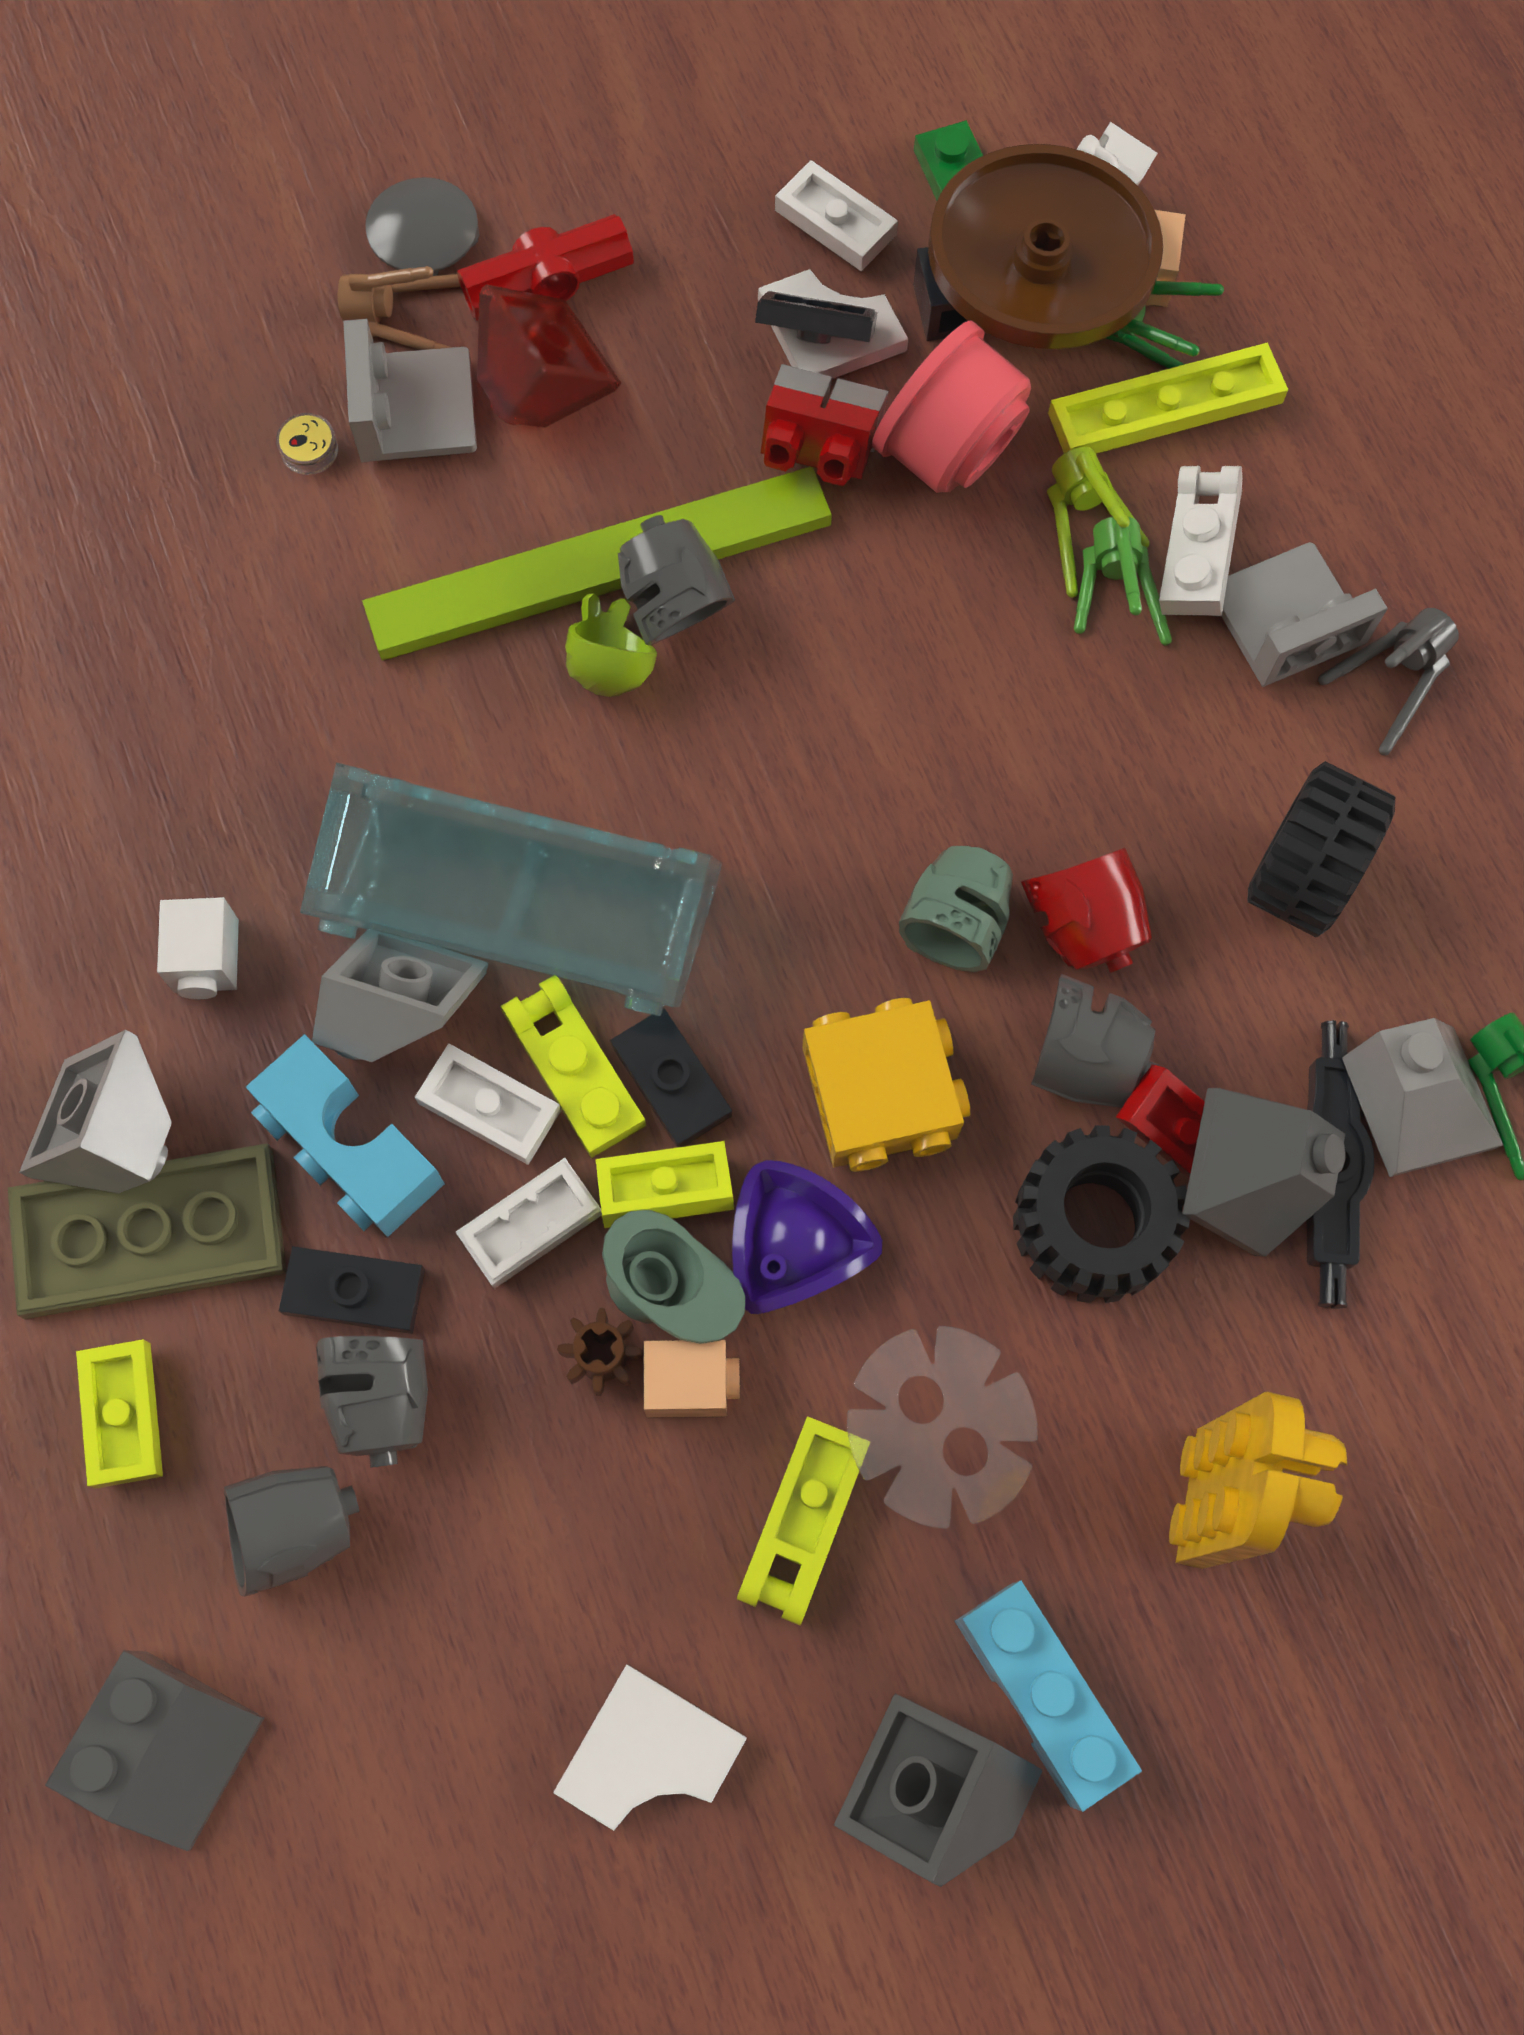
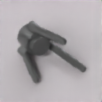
[1318,608,1459,756]

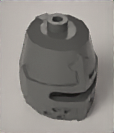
[618,515,735,646]
[1031,974,1159,1108]
[316,1336,428,1468]
[224,1466,359,1597]

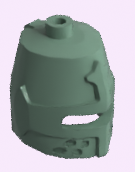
[899,846,1013,972]

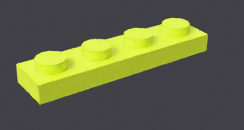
[1048,342,1288,454]

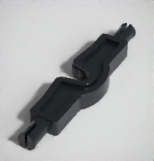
[1306,1020,1374,1309]

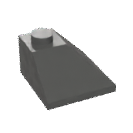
[1183,1088,1345,1256]
[834,1693,1042,1887]

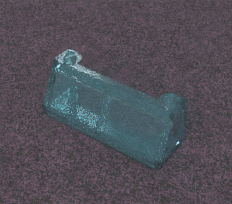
[300,762,722,1016]

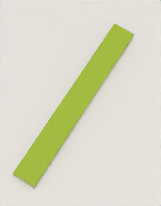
[362,467,832,661]

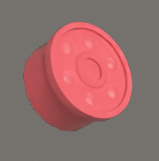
[872,320,1031,493]

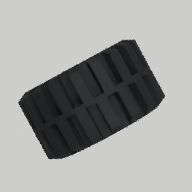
[1247,761,1396,937]
[1013,1125,1190,1303]

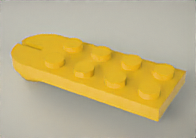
[1169,1392,1347,1569]

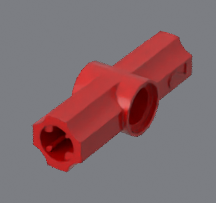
[457,214,634,321]

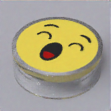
[276,413,338,475]

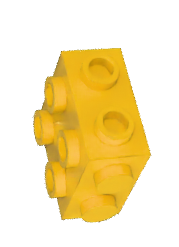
[802,998,970,1172]

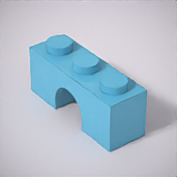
[246,1034,445,1238]
[955,1580,1142,1812]

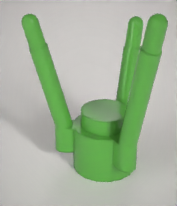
[1074,517,1172,646]

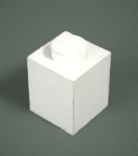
[157,897,239,999]

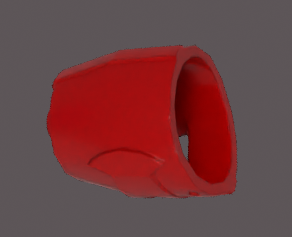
[1020,848,1152,973]

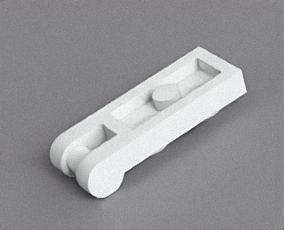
[1159,466,1242,616]

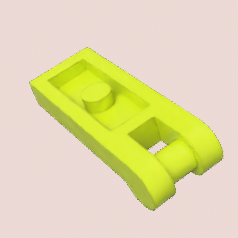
[500,975,646,1158]
[737,1416,870,1626]

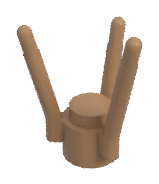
[338,266,460,350]

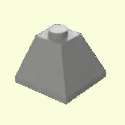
[312,925,488,1062]
[1342,1018,1503,1177]
[19,1030,172,1193]

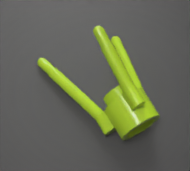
[1047,447,1150,598]

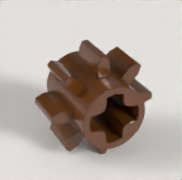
[557,1308,643,1396]

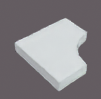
[758,269,908,379]
[553,1664,747,1831]

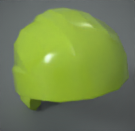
[565,593,657,697]

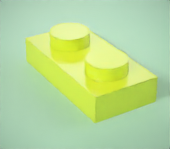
[595,1141,734,1228]
[76,1339,163,1489]

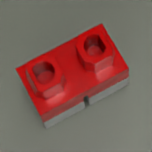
[760,364,889,486]

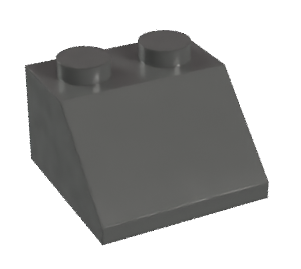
[45,1650,264,1851]

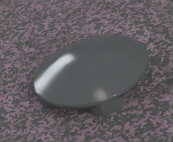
[365,177,480,276]

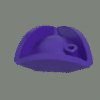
[732,1160,883,1314]

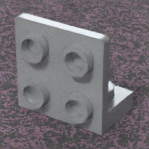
[343,319,477,462]
[1222,542,1388,687]

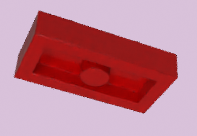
[1116,1064,1205,1179]

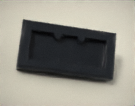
[755,291,878,344]
[610,1008,732,1148]
[279,1246,425,1334]

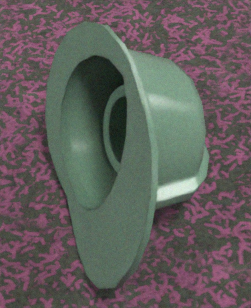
[602,1210,745,1344]

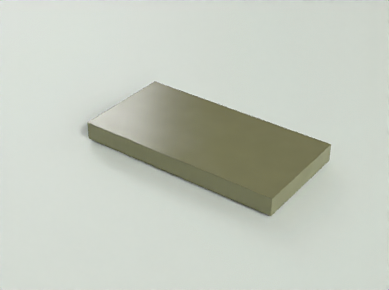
[7,1143,287,1319]

